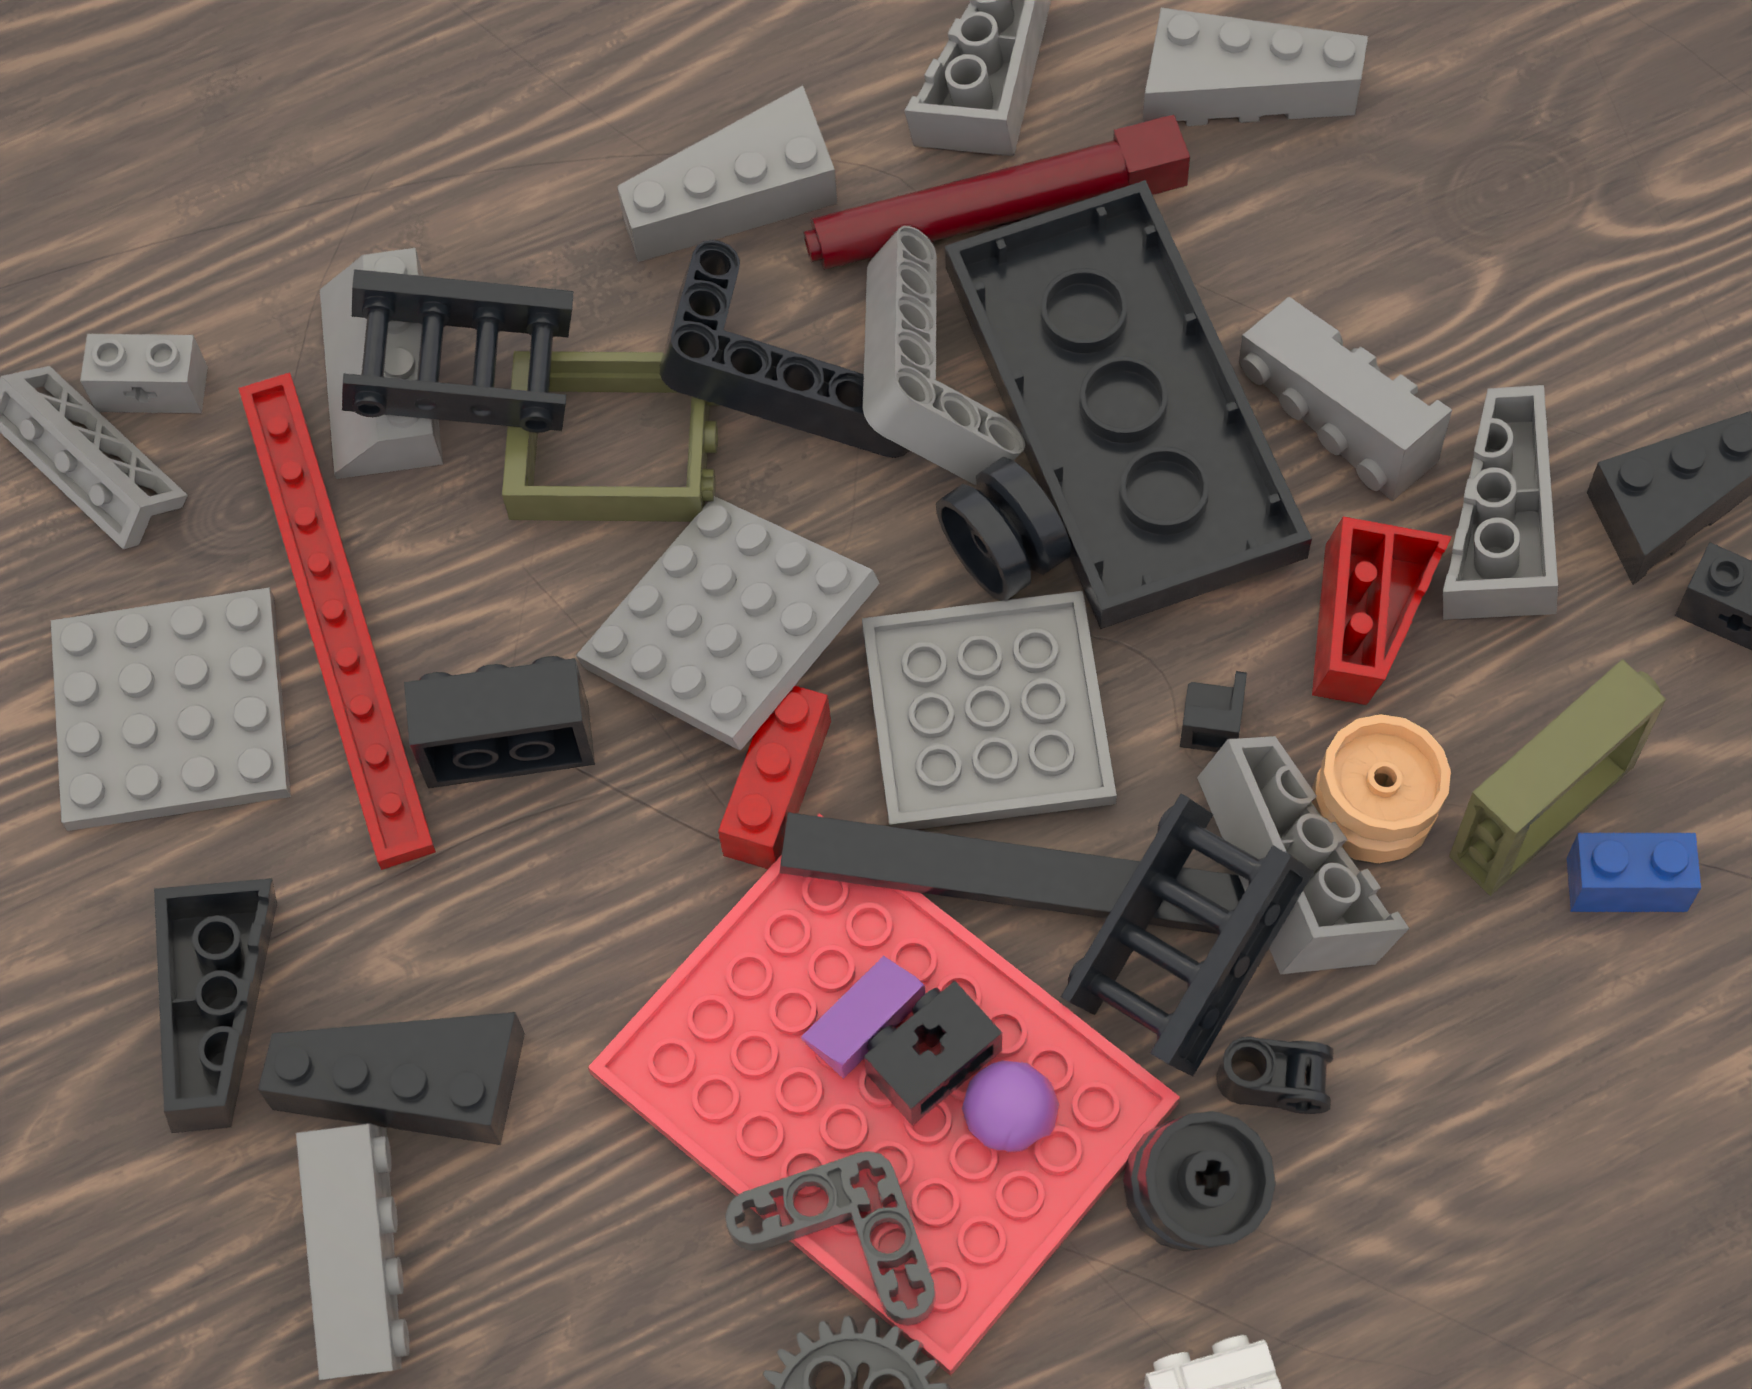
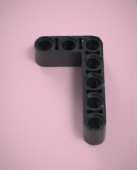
[659,240,910,458]

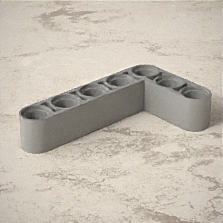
[863,226,1025,485]

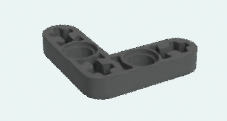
[725,1151,935,1326]

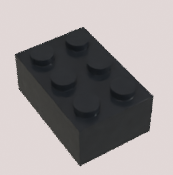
[404,656,595,789]

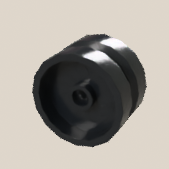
[936,457,1071,601]
[1123,1111,1276,1251]

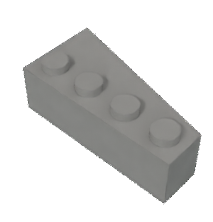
[1197,736,1410,974]
[296,1124,410,1380]

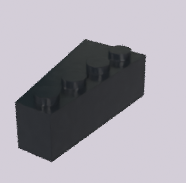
[154,878,277,1133]
[258,1012,525,1145]

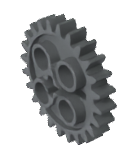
[763,1316,950,1389]

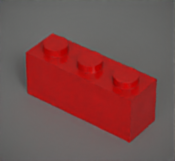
[718,686,831,869]

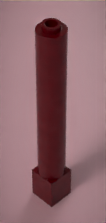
[803,114,1190,270]

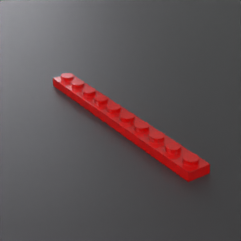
[238,372,436,870]

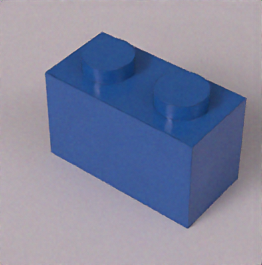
[1567,833,1701,912]

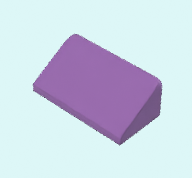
[801,956,926,1079]

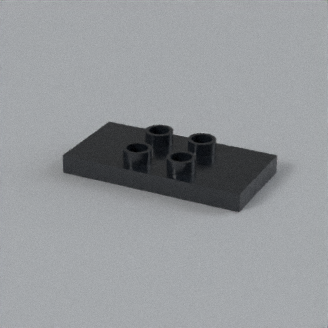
[945,180,1312,629]

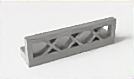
[0,366,188,549]

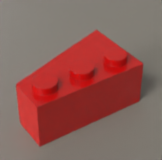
[1312,516,1452,705]

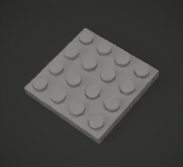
[576,496,880,751]
[51,587,291,831]
[862,591,1117,830]

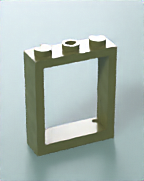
[502,351,719,522]
[1449,659,1666,896]

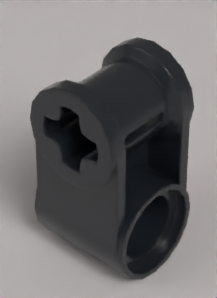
[1216,1036,1334,1114]

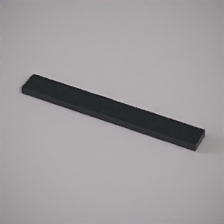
[779,812,1245,934]

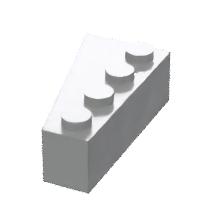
[904,0,1051,156]
[1143,8,1368,126]
[617,86,837,262]
[1239,297,1452,501]
[1443,385,1558,620]

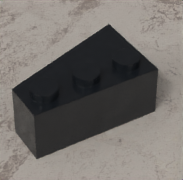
[1587,411,1752,585]

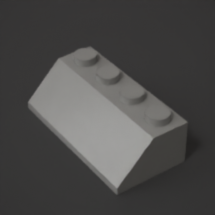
[320,248,443,479]

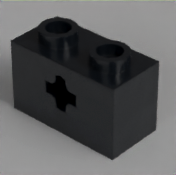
[1675,542,1752,650]
[864,981,1002,1126]

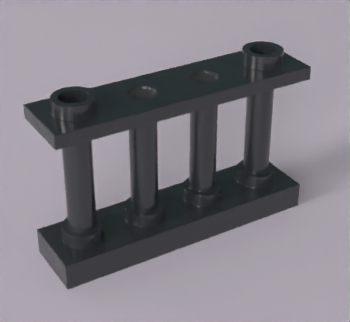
[342,269,574,433]
[1061,794,1314,1077]

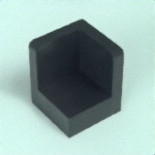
[1180,671,1247,752]

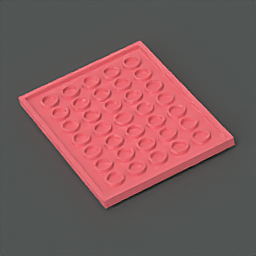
[588,813,1180,1376]

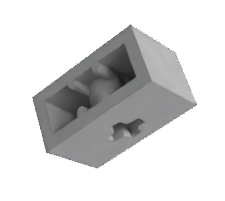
[80,334,208,413]

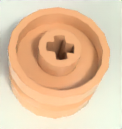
[1312,714,1451,863]

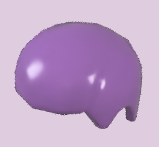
[962,1060,1059,1152]

